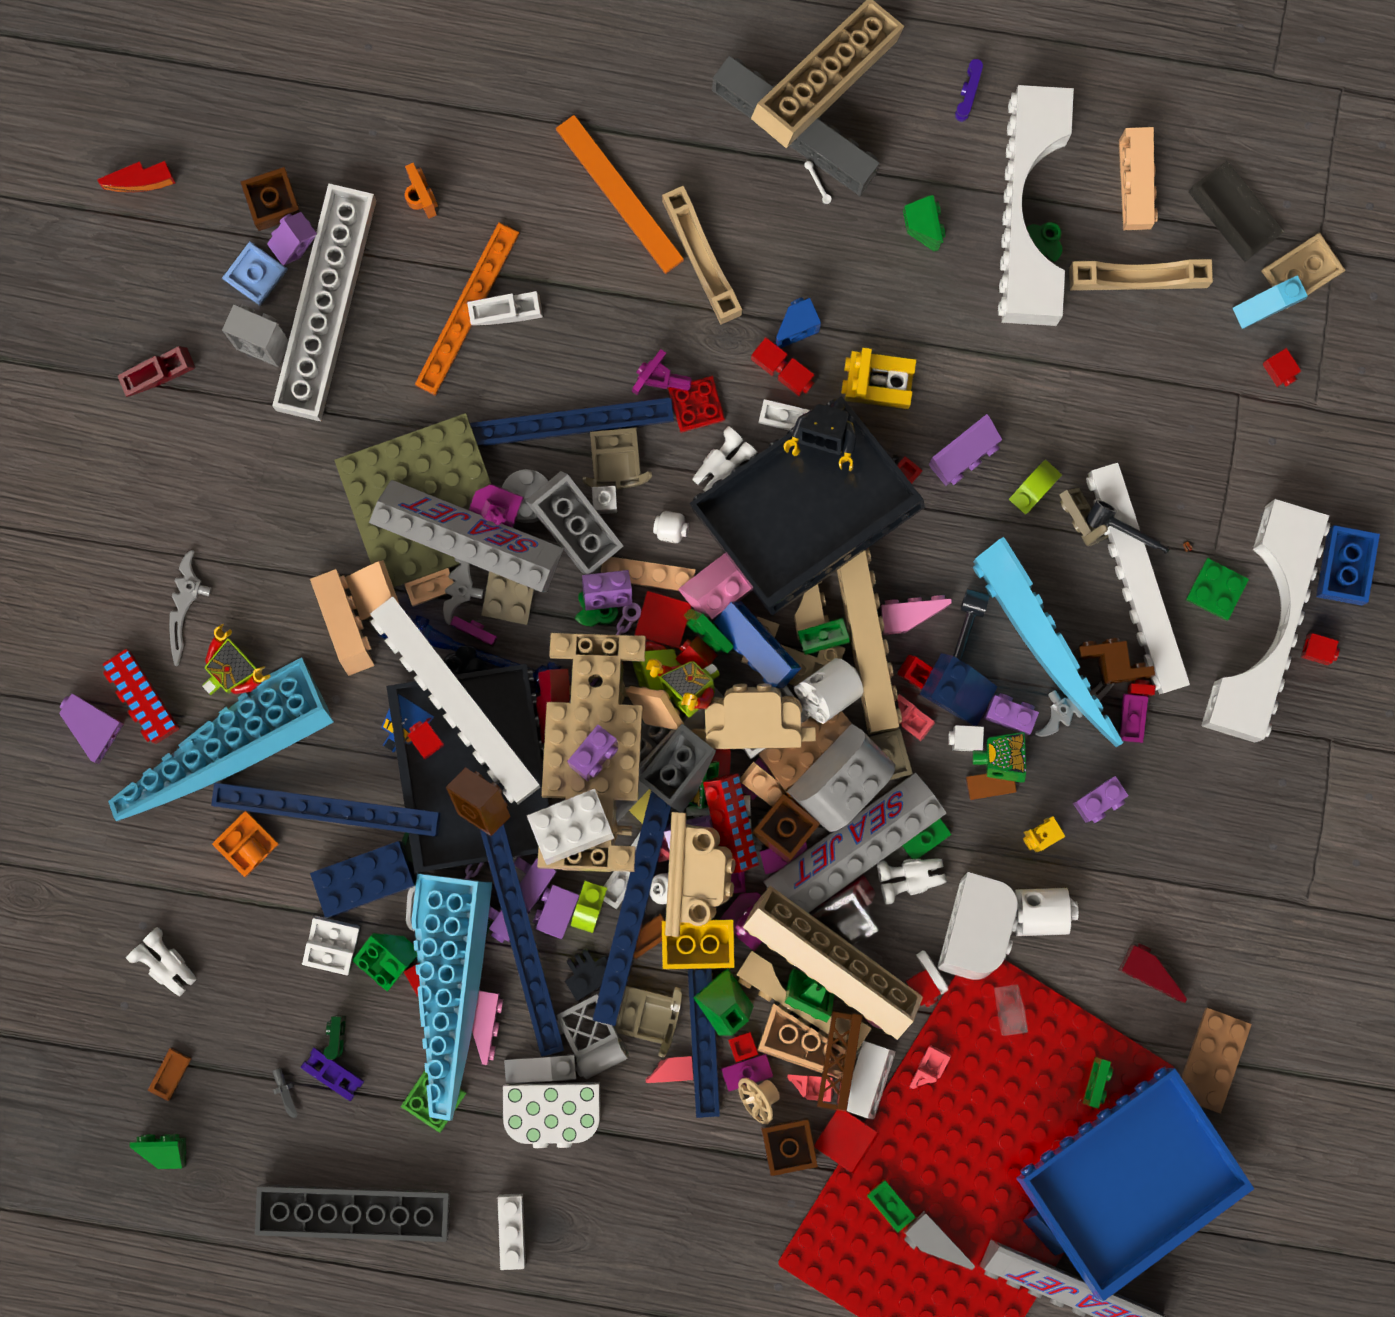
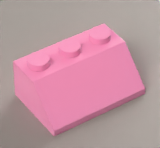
[678,553,753,622]

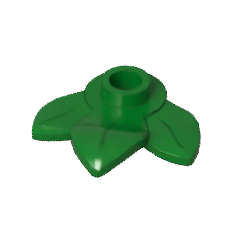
[1026,222,1062,262]
[575,591,618,627]

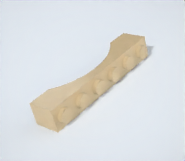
[662,186,742,325]
[1069,259,1213,290]
[794,581,829,640]
[736,951,872,1052]

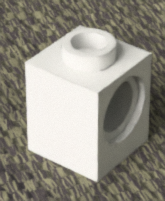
[592,486,617,514]
[949,725,984,751]

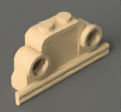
[692,683,816,749]
[665,812,735,937]

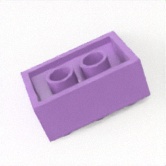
[929,414,1002,486]

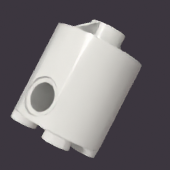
[794,658,863,724]
[1015,888,1078,936]

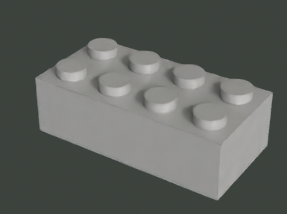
[222,304,289,367]
[525,471,623,575]

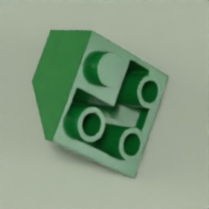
[903,195,945,251]
[352,933,418,992]
[693,969,754,1036]
[130,1134,186,1169]

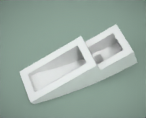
[467,291,543,325]

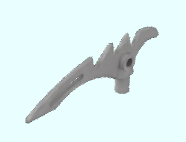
[169,550,212,666]
[443,558,484,625]
[1036,681,1115,737]

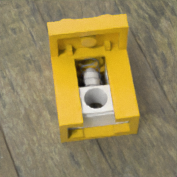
[841,348,916,409]

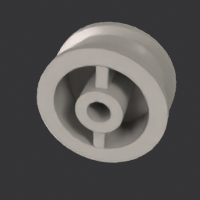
[502,469,548,523]

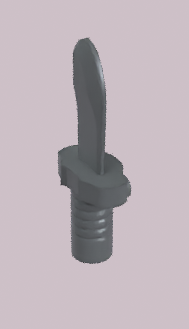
[272,1068,297,1118]

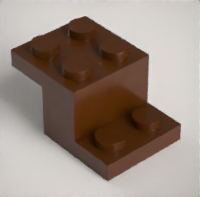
[1073,638,1155,685]

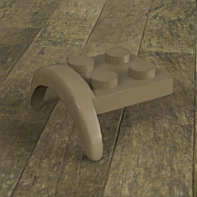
[583,428,652,489]
[1059,488,1109,546]
[481,571,534,625]
[615,986,682,1057]

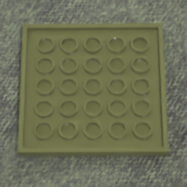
[334,413,491,588]

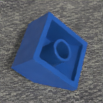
[775,297,821,349]

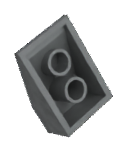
[639,724,716,813]

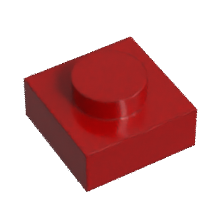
[1128,680,1155,697]
[728,1032,758,1062]

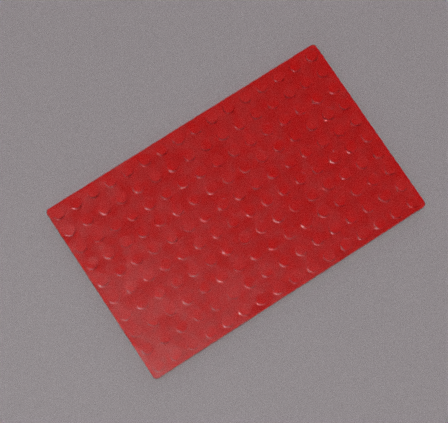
[778,959,1174,1317]

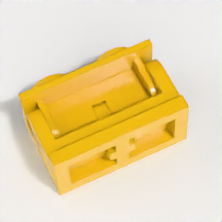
[1023,816,1065,852]

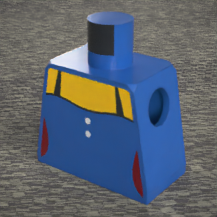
[381,694,434,752]

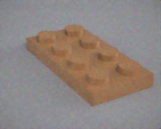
[758,711,852,792]
[1181,1008,1252,1114]

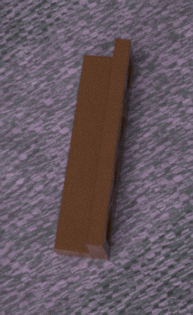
[817,1012,862,1112]

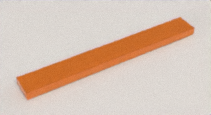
[556,115,684,274]
[415,222,520,396]

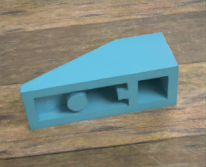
[1232,275,1307,329]

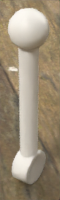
[804,160,832,204]

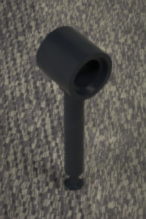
[1085,500,1170,554]
[953,588,990,660]

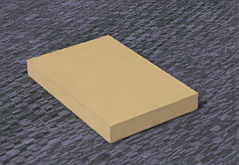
[1262,233,1345,309]

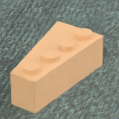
[1119,127,1158,230]
[310,569,374,676]
[757,1004,856,1079]

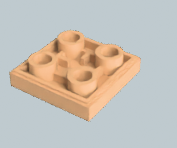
[346,560,399,621]
[626,686,684,730]

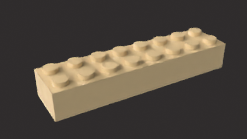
[751,0,904,148]
[837,548,902,735]
[743,886,923,1040]

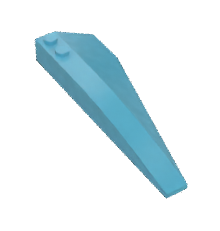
[973,537,1123,747]
[108,657,334,821]
[412,874,492,1121]

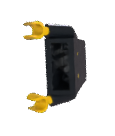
[784,401,856,471]

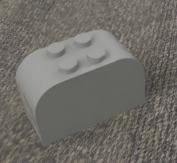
[787,724,895,832]

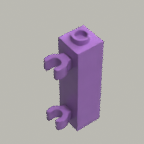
[488,857,557,943]

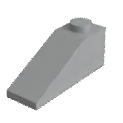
[504,1054,577,1084]
[904,1211,975,1269]

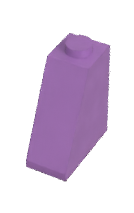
[59,694,124,764]

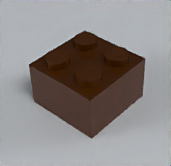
[240,167,301,231]
[446,767,511,836]
[752,794,820,863]
[761,1118,818,1176]

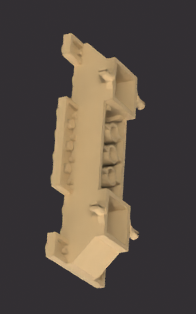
[537,633,646,872]

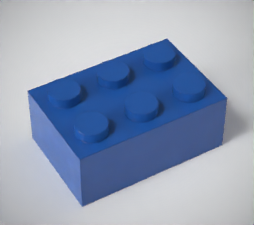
[1316,525,1380,606]

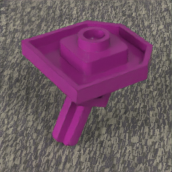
[632,349,691,395]
[469,484,524,528]
[719,892,762,951]

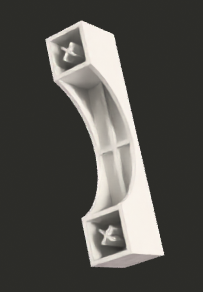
[998,85,1074,326]
[1201,499,1330,743]

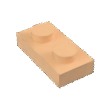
[405,568,454,606]
[740,762,786,807]

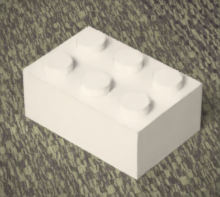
[527,789,614,865]

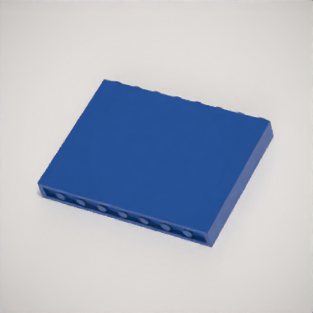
[1017,1067,1254,1301]

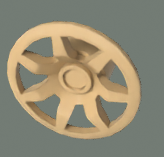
[738,1078,779,1124]

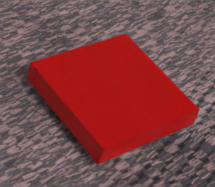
[668,376,725,433]
[634,591,692,649]
[814,1110,879,1174]

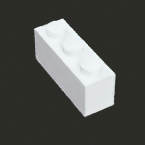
[847,1041,896,1119]
[498,1194,526,1270]

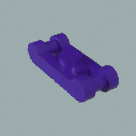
[955,59,983,122]
[301,1047,364,1101]

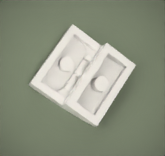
[302,916,360,975]

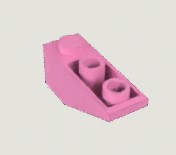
[880,595,951,635]
[472,990,503,1065]

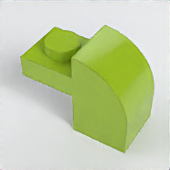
[1009,459,1062,515]
[571,881,607,933]

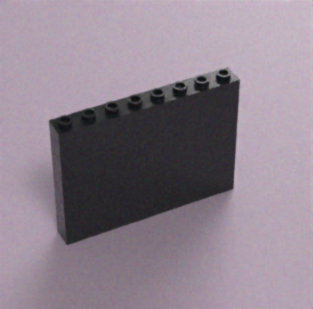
[690,396,925,616]
[386,664,552,873]

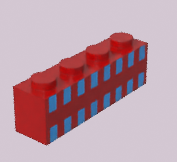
[102,649,180,744]
[703,774,759,873]

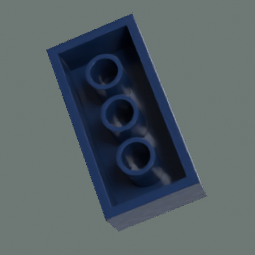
[310,841,416,918]

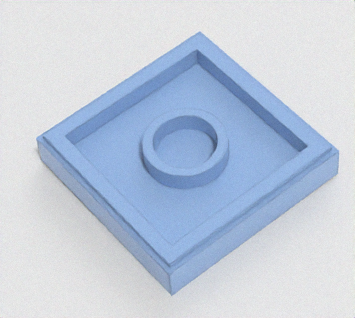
[222,241,288,306]

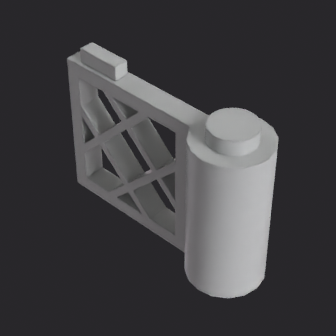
[556,994,629,1079]

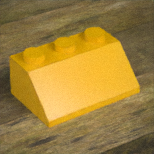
[662,920,734,969]

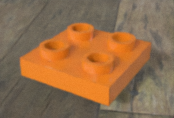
[405,163,438,219]
[212,811,279,877]

